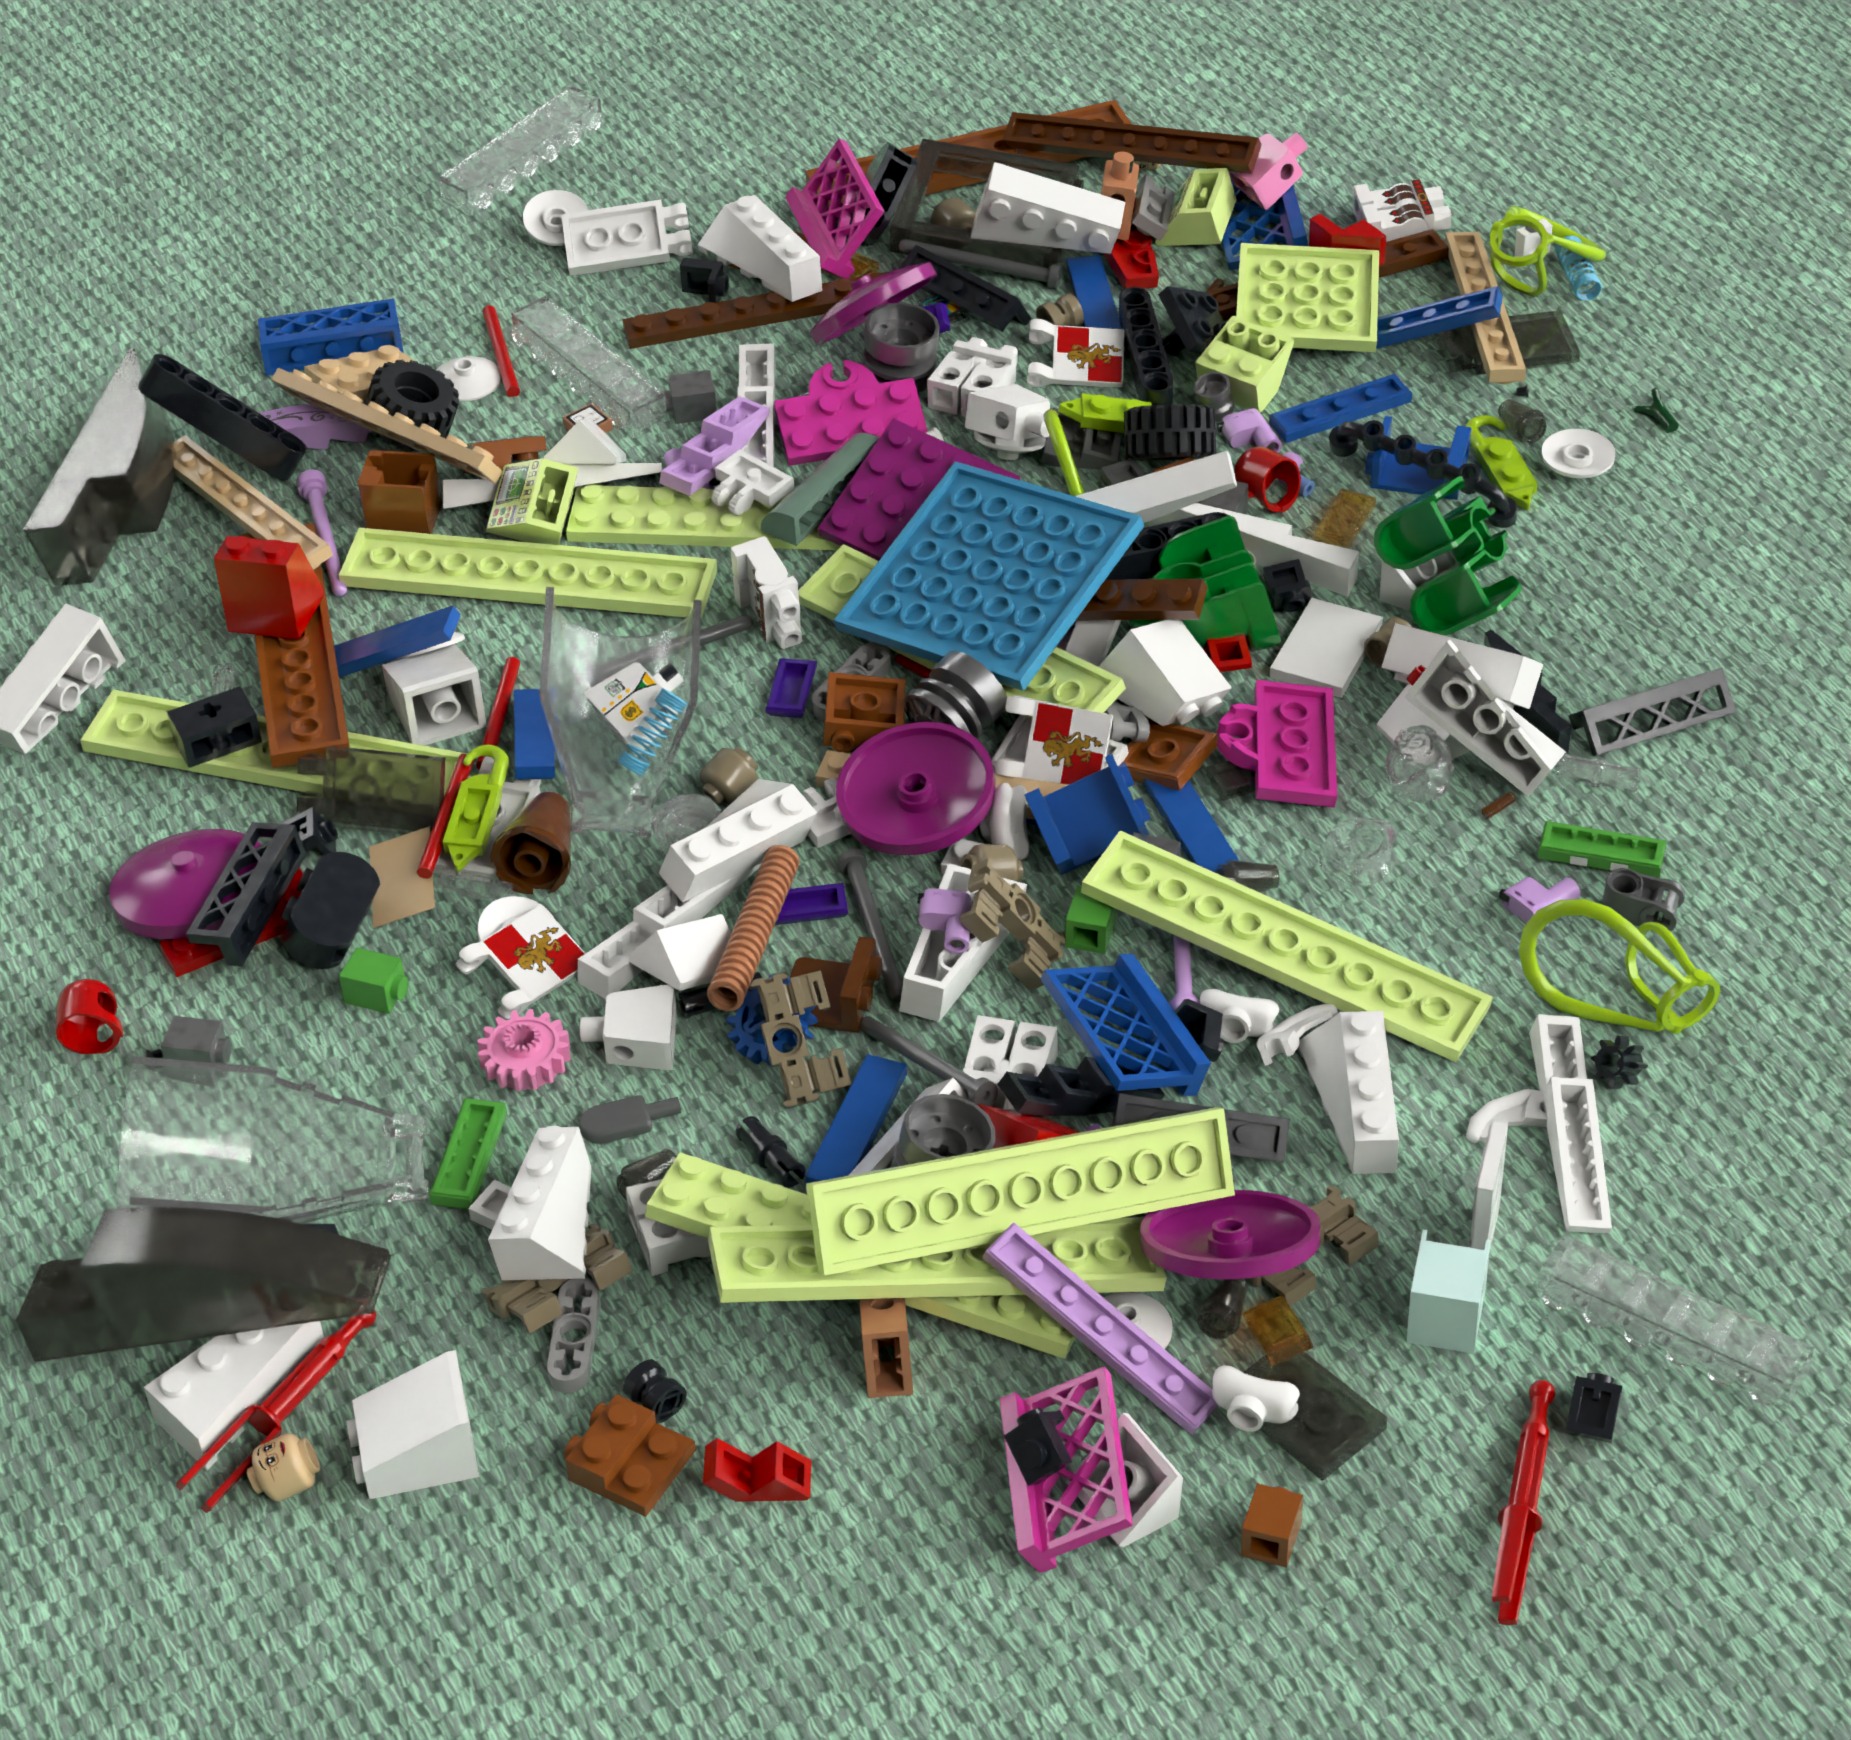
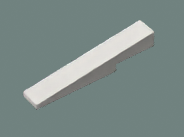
[738,343,776,467]
[1075,451,1237,523]
[442,463,662,510]
[1149,503,1359,597]
[578,863,761,999]
[1529,1014,1612,1233]

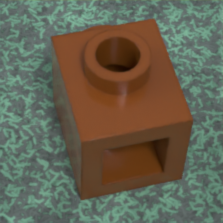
[1241,1483,1303,1568]

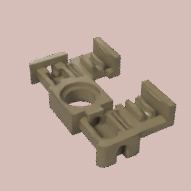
[959,858,1066,990]
[750,970,852,1109]
[1245,1186,1379,1309]
[482,1224,633,1334]

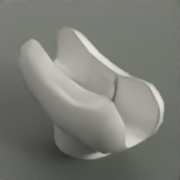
[980,783,1030,860]
[1200,989,1279,1043]
[1212,1365,1299,1432]

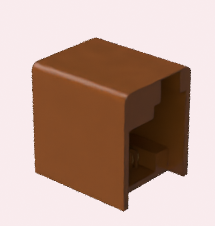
[358,450,442,534]

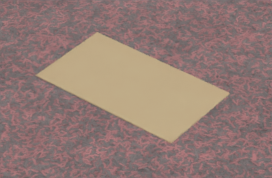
[369,826,435,928]

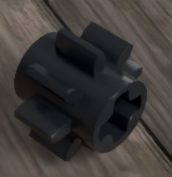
[1590,1035,1648,1089]

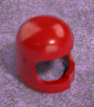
[1234,447,1301,514]
[56,979,123,1054]

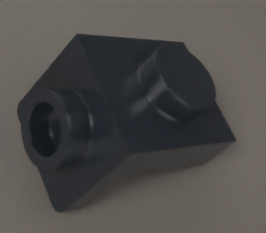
[680,258,729,303]
[1263,559,1311,612]
[1174,999,1224,1062]
[1004,1408,1072,1486]

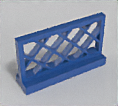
[1222,180,1308,270]
[258,298,404,376]
[1040,954,1211,1096]

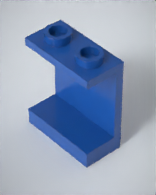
[1365,416,1471,500]
[1024,754,1151,875]

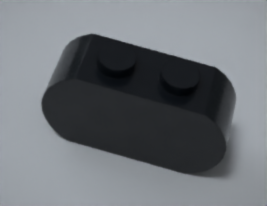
[849,142,918,246]
[281,852,380,969]

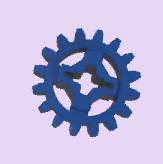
[726,974,818,1067]

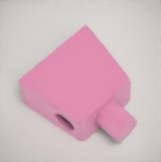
[1228,132,1308,210]

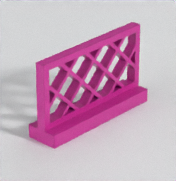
[785,138,885,279]
[999,1366,1133,1572]

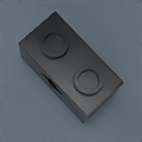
[167,686,262,768]

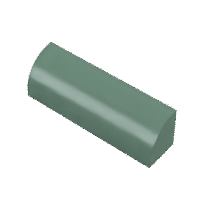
[761,433,879,546]

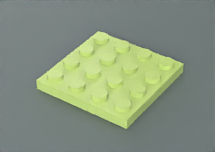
[1236,243,1379,352]

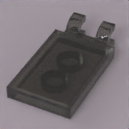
[1437,310,1581,375]
[296,746,446,834]

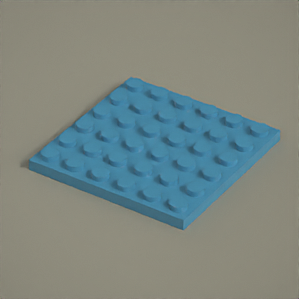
[833,461,1144,691]

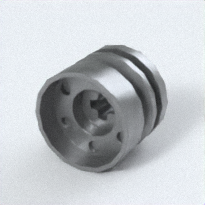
[862,303,940,393]
[903,651,1007,739]
[891,1094,995,1168]

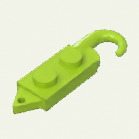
[1058,393,1152,433]
[1465,415,1538,511]
[443,744,509,872]

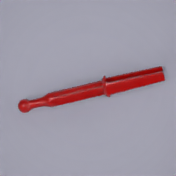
[176,1302,376,1513]
[1491,1380,1556,1625]

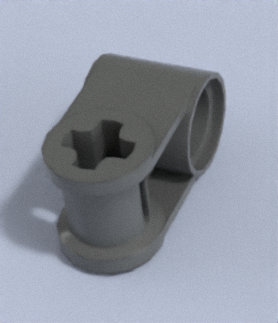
[1602,868,1685,932]

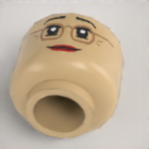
[247,1433,320,1502]

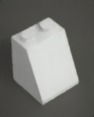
[1098,620,1232,726]
[382,644,487,746]
[346,1350,479,1499]

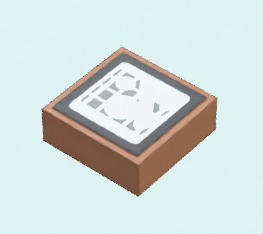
[562,403,613,433]

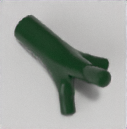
[1634,388,1679,433]

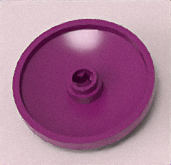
[809,262,937,346]
[836,722,996,855]
[109,829,261,939]
[1140,1190,1321,1279]

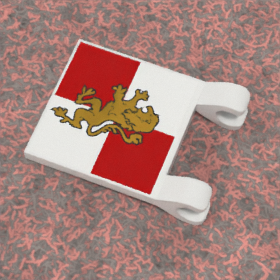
[1027,319,1124,387]
[995,695,1113,785]
[456,904,586,1021]

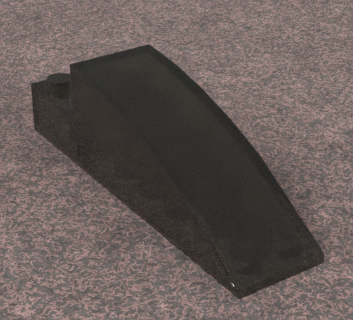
[23,349,176,586]
[16,1207,391,1362]

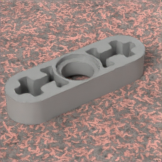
[812,642,891,721]
[547,1278,601,1393]

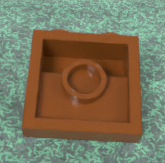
[463,435,547,479]
[823,672,906,753]
[564,1394,696,1517]

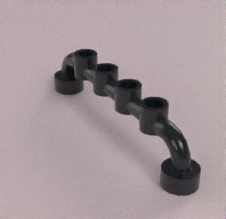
[1329,420,1517,528]

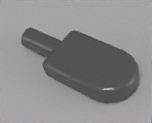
[579,1095,681,1144]

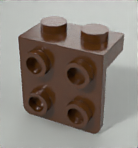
[790,936,882,1033]

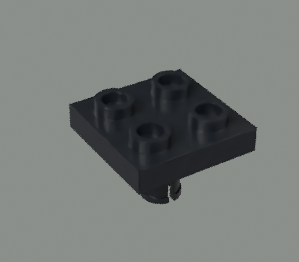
[1158,286,1226,356]

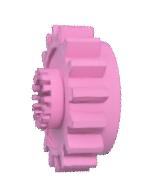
[477,1009,571,1091]

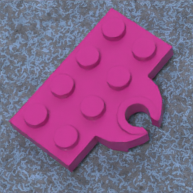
[774,360,928,466]
[1217,680,1337,808]

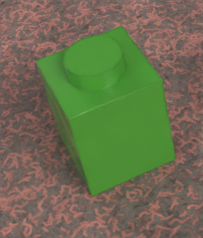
[1065,885,1117,954]
[339,947,408,1014]

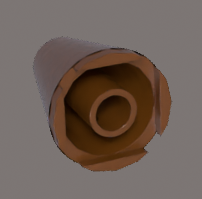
[490,792,571,895]

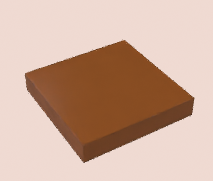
[1120,719,1218,791]

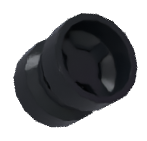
[623,1359,687,1423]

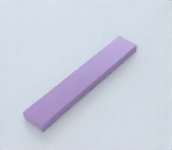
[983,1222,1218,1435]

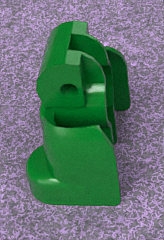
[1374,476,1522,636]
[1129,515,1281,651]

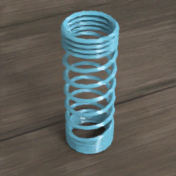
[1555,236,1602,301]
[617,688,687,777]

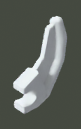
[1256,1004,1338,1066]
[1466,1089,1564,1143]

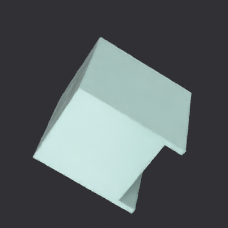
[1407,1229,1491,1353]

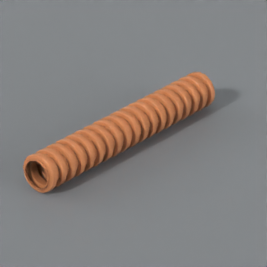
[707,845,800,1011]

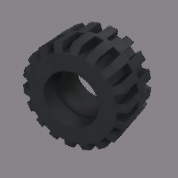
[364,360,459,452]
[1124,404,1216,460]

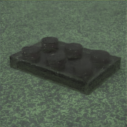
[1243,1338,1387,1481]

